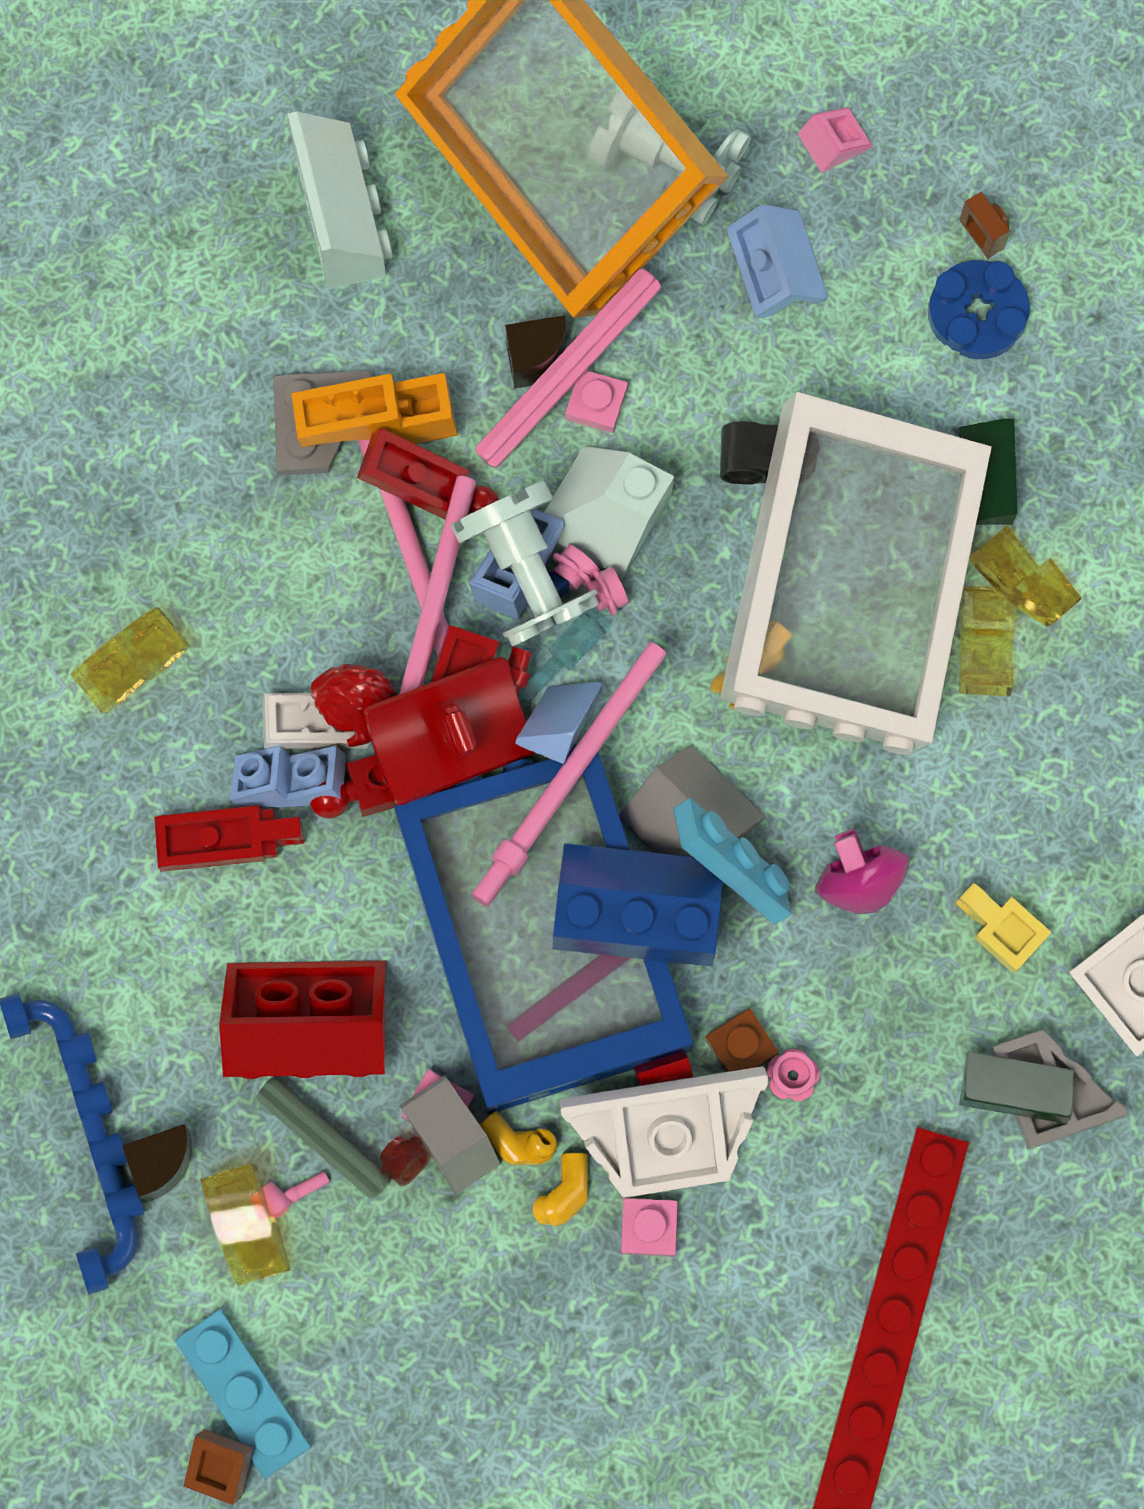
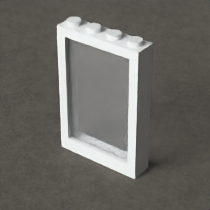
[720,392,992,755]

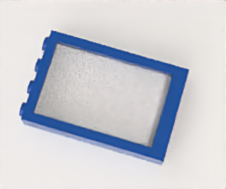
[394,744,693,1115]

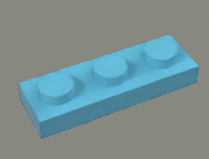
[673,798,792,925]
[174,1309,311,1480]

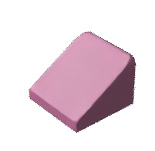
[798,107,873,173]

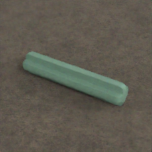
[256,1078,390,1198]

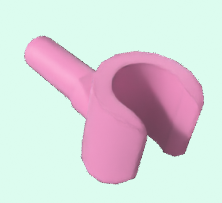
[253,1171,330,1220]

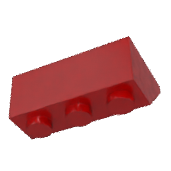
[219,960,386,1079]

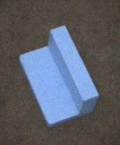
[726,204,828,318]

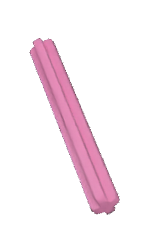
[475,269,661,468]

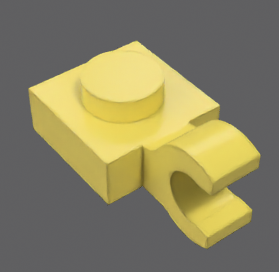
[955,883,1051,974]

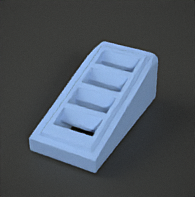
[469,509,565,620]

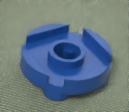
[928,260,1030,359]

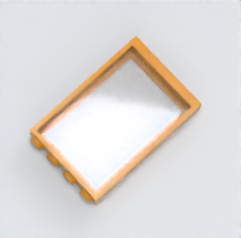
[395,0,729,318]

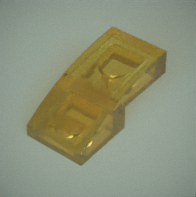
[969,526,1082,627]
[959,587,1015,697]
[71,607,190,714]
[200,1163,290,1286]

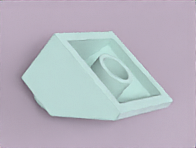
[541,446,674,579]

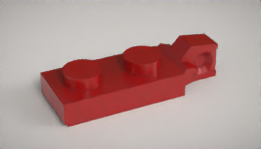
[154,805,304,872]

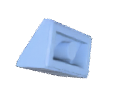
[515,682,603,763]

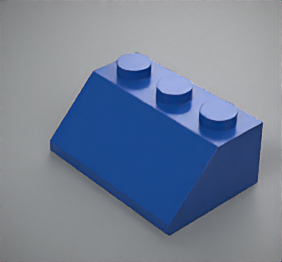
[552,843,722,967]

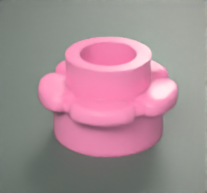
[553,544,600,591]
[586,566,629,615]
[767,1049,820,1102]

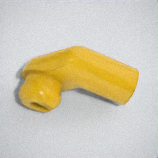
[480,1110,557,1165]
[532,1153,588,1227]

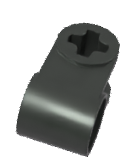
[720,421,819,485]

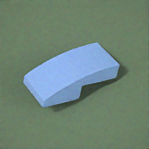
[230,745,346,807]

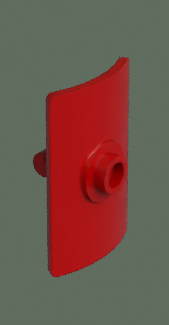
[364,657,535,806]

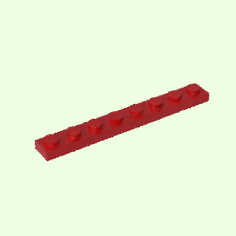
[812,1127,969,1509]

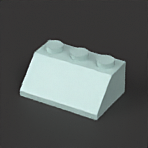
[287,111,393,290]

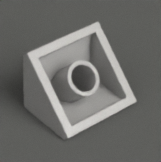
[619,745,765,857]

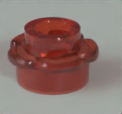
[380,1136,430,1186]

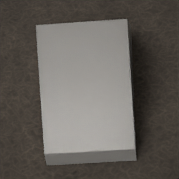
[399,1076,501,1194]

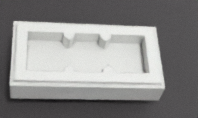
[262,693,371,749]

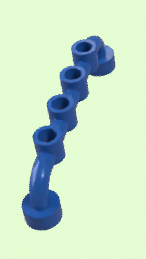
[0,993,144,1295]

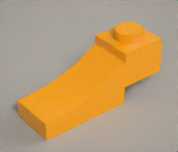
[291,373,458,447]

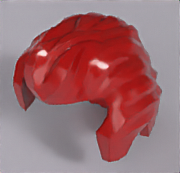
[310,663,397,747]

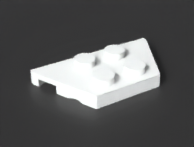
[558,1066,768,1198]

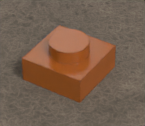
[959,191,1010,259]
[705,1008,779,1072]
[183,1429,254,1505]

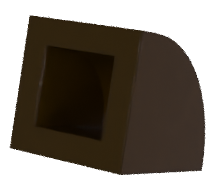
[505,315,566,389]
[122,1124,192,1203]

